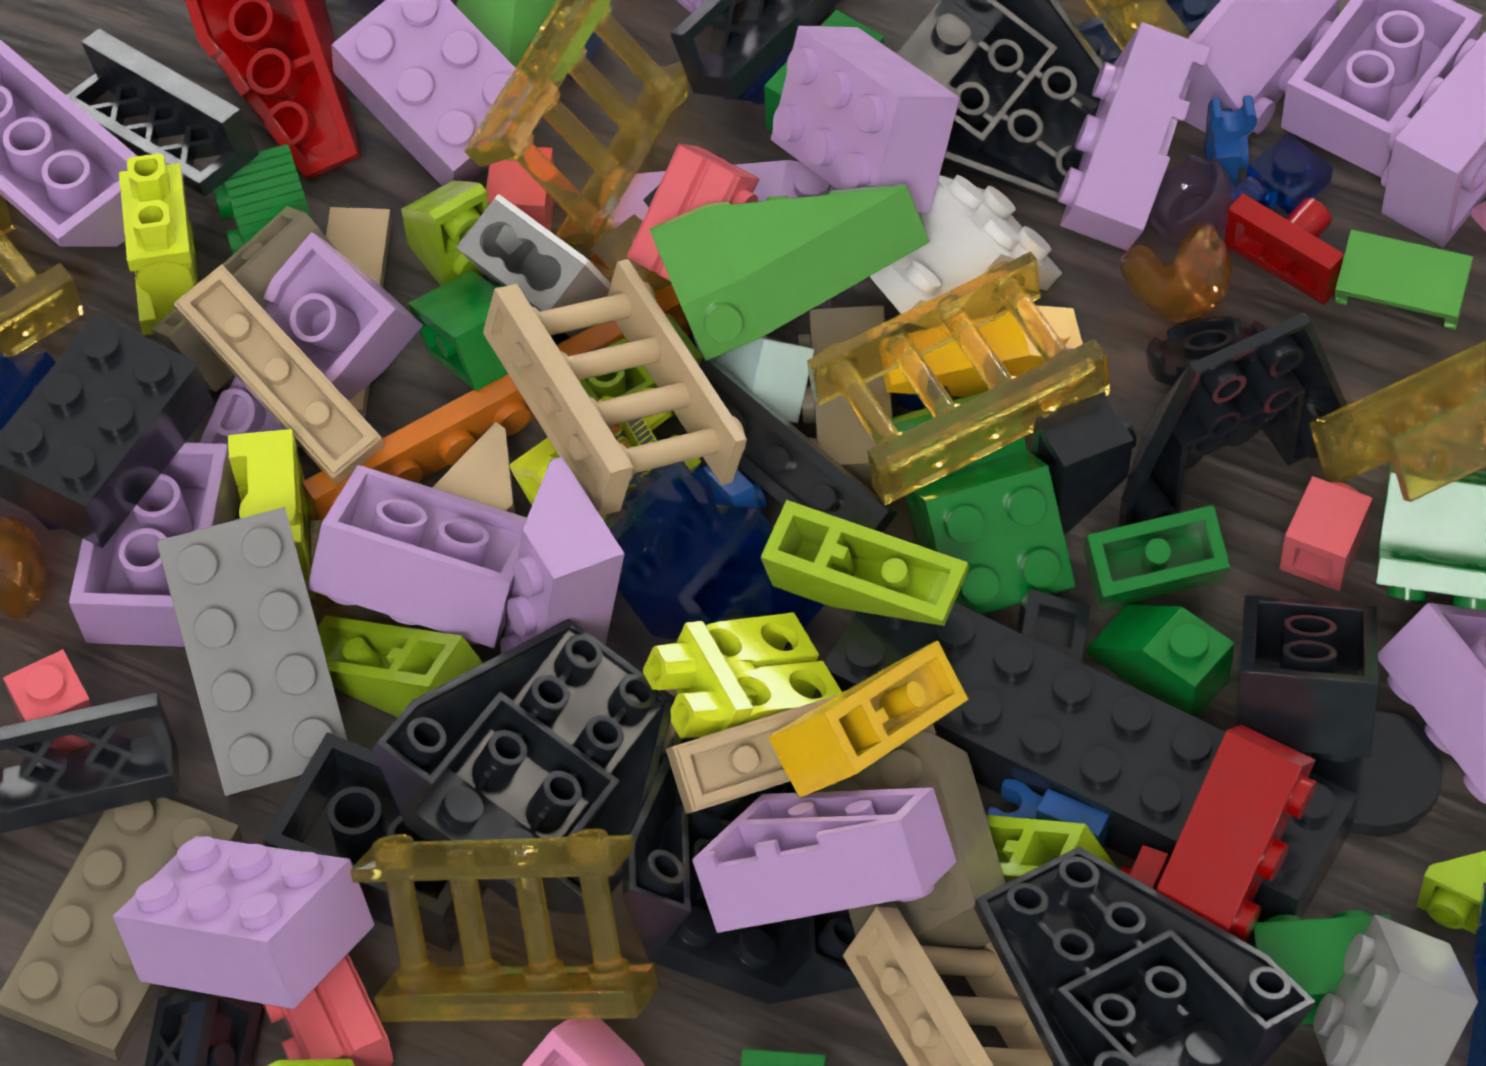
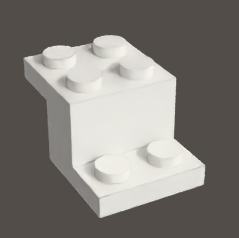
[869,175,1062,324]

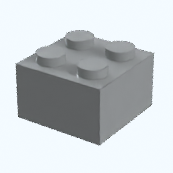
[1313,914,1478,1066]

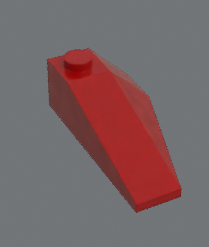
[185,0,361,180]

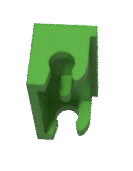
[1335,229,1473,330]

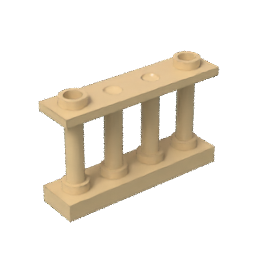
[483,259,747,516]
[843,906,1053,1066]

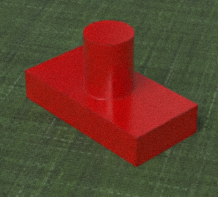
[1224,193,1344,305]

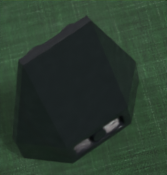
[897,0,1104,207]
[1118,312,1348,527]
[373,619,675,916]
[622,730,861,1005]
[974,847,1316,1066]

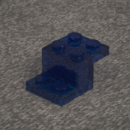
[603,461,825,649]

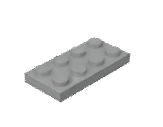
[156,507,347,796]

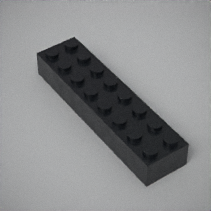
[821,602,1358,922]

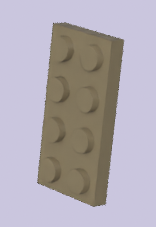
[0,797,243,1061]

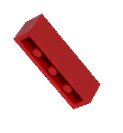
[1156,725,1317,942]

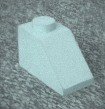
[692,332,815,423]

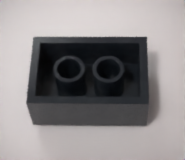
[0,314,214,548]
[1235,595,1378,762]
[263,732,487,952]

